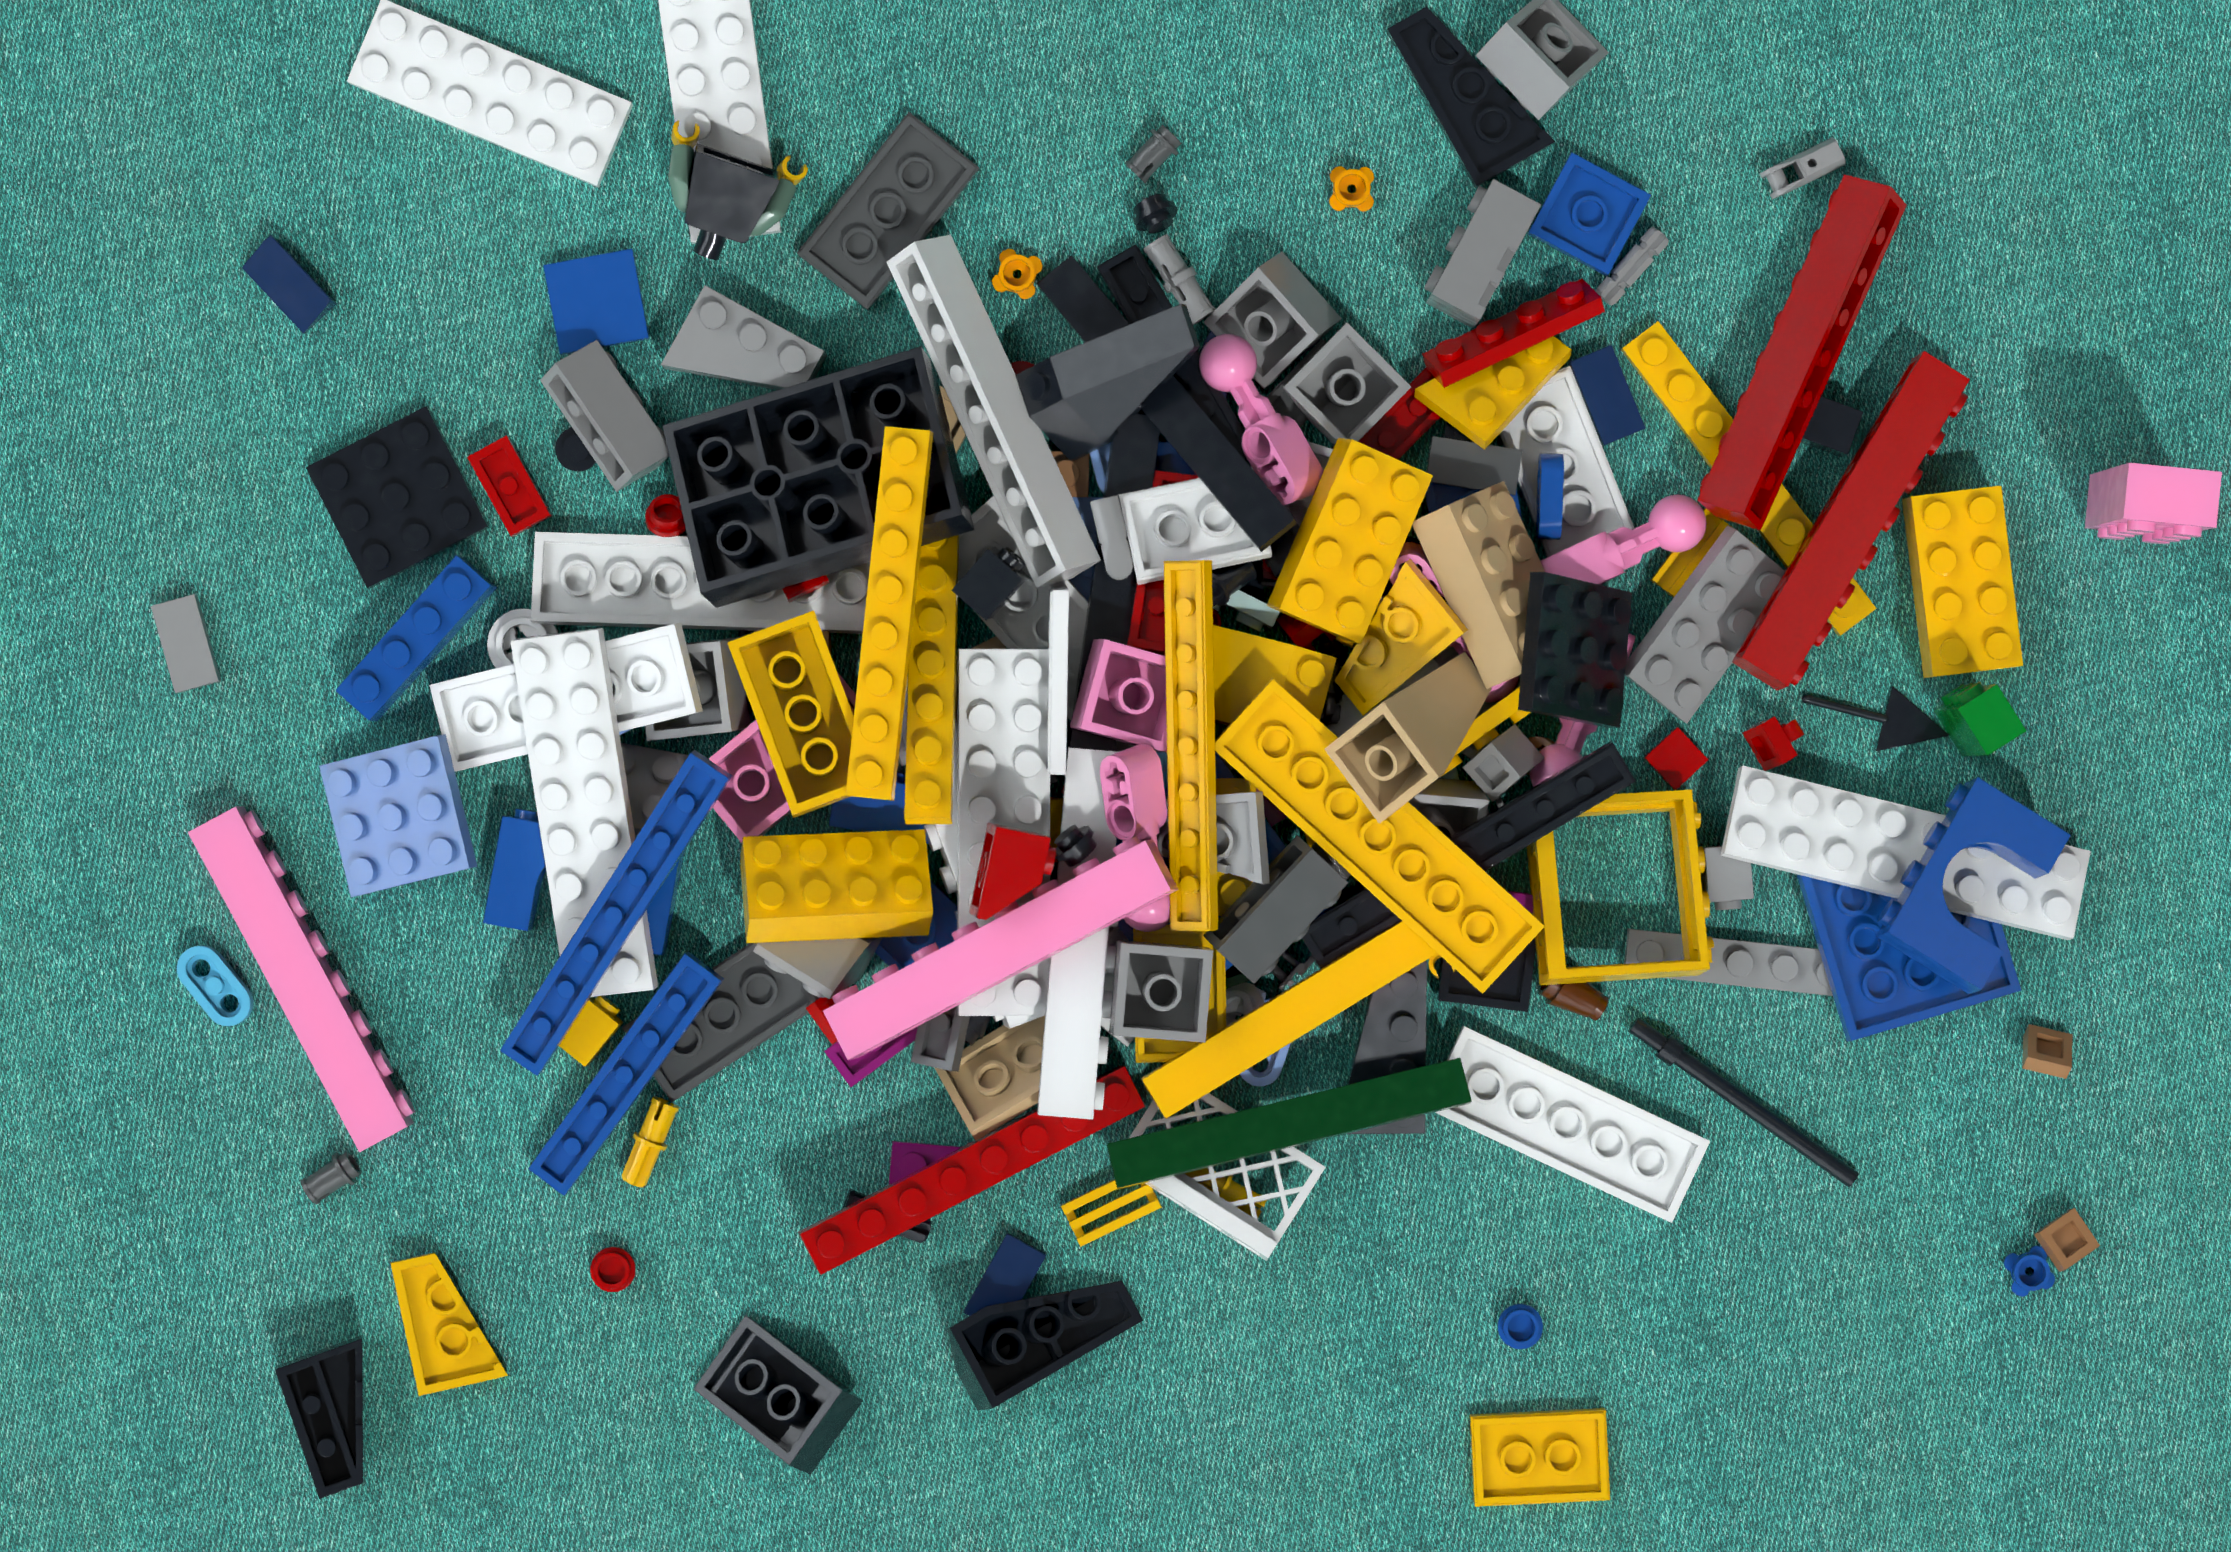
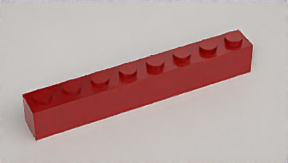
[1697,174,1907,531]
[1732,351,1970,691]
[798,1066,1145,1275]

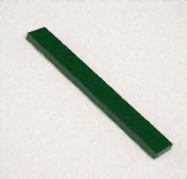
[1106,1058,1472,1190]

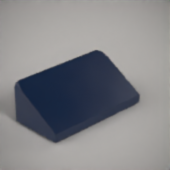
[242,235,337,334]

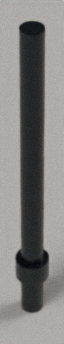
[1628,1017,1859,1187]

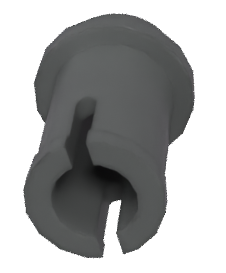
[1124,125,1182,183]
[300,1152,362,1205]

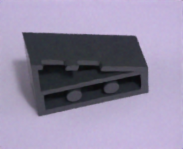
[275,1335,363,1499]

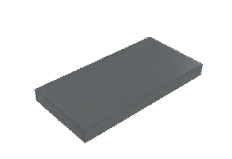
[797,112,980,310]
[622,943,820,1103]

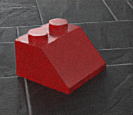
[969,823,1056,920]

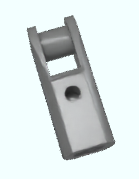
[1760,137,1846,200]
[1090,495,1133,580]

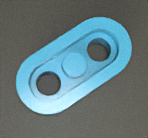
[177,945,254,1026]

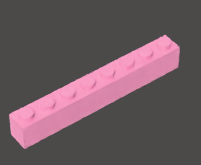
[188,806,415,1152]
[823,836,1179,1060]

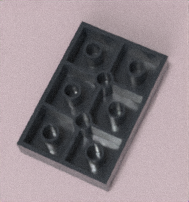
[663,346,975,608]

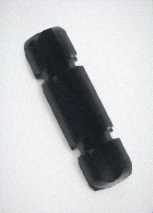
[1320,641,1347,726]

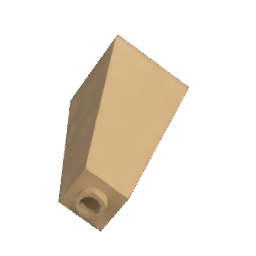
[1324,652,1492,824]

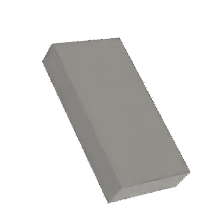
[151,594,221,693]

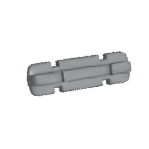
[1596,227,1669,306]

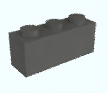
[1203,835,1348,983]

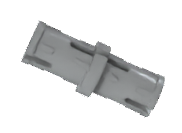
[1143,234,1216,325]

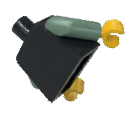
[668,120,808,260]

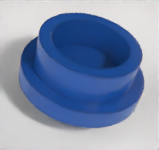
[1497,1303,1543,1349]

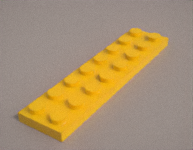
[1215,678,1545,994]

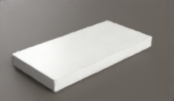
[1499,366,1634,557]
[1047,587,1069,775]

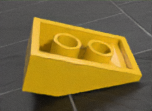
[1213,625,1337,725]

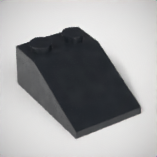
[693,1315,863,1474]

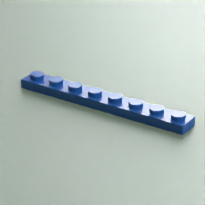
[500,750,733,1076]

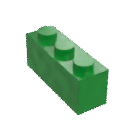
[1934,682,2026,756]

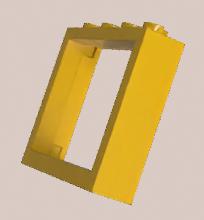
[1527,790,1714,985]

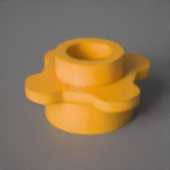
[1329,166,1374,212]
[992,249,1042,300]

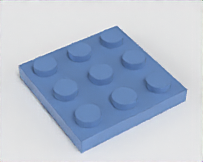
[319,734,478,897]

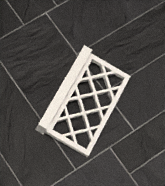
[1129,1093,1326,1261]

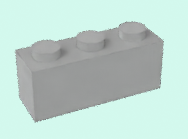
[540,340,669,492]

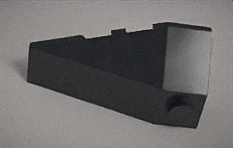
[1016,304,1200,461]
[947,1281,1143,1411]

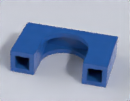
[1876,777,2071,994]
[483,808,685,955]

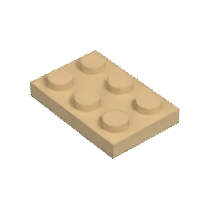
[934,1016,1045,1141]

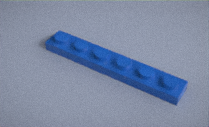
[528,952,724,1196]

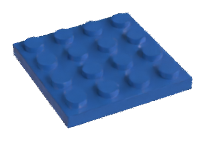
[1796,874,2022,1042]

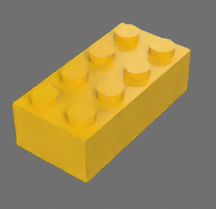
[1266,438,1433,645]
[1902,485,2023,678]
[727,610,854,818]
[740,829,933,943]

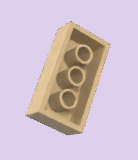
[1412,481,1545,689]

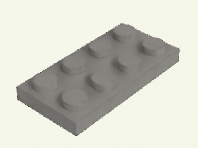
[1625,525,1785,724]

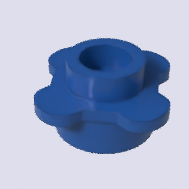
[2004,1246,2055,1297]

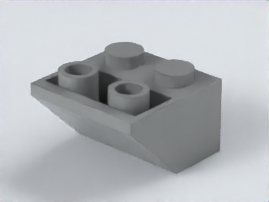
[753,937,883,999]

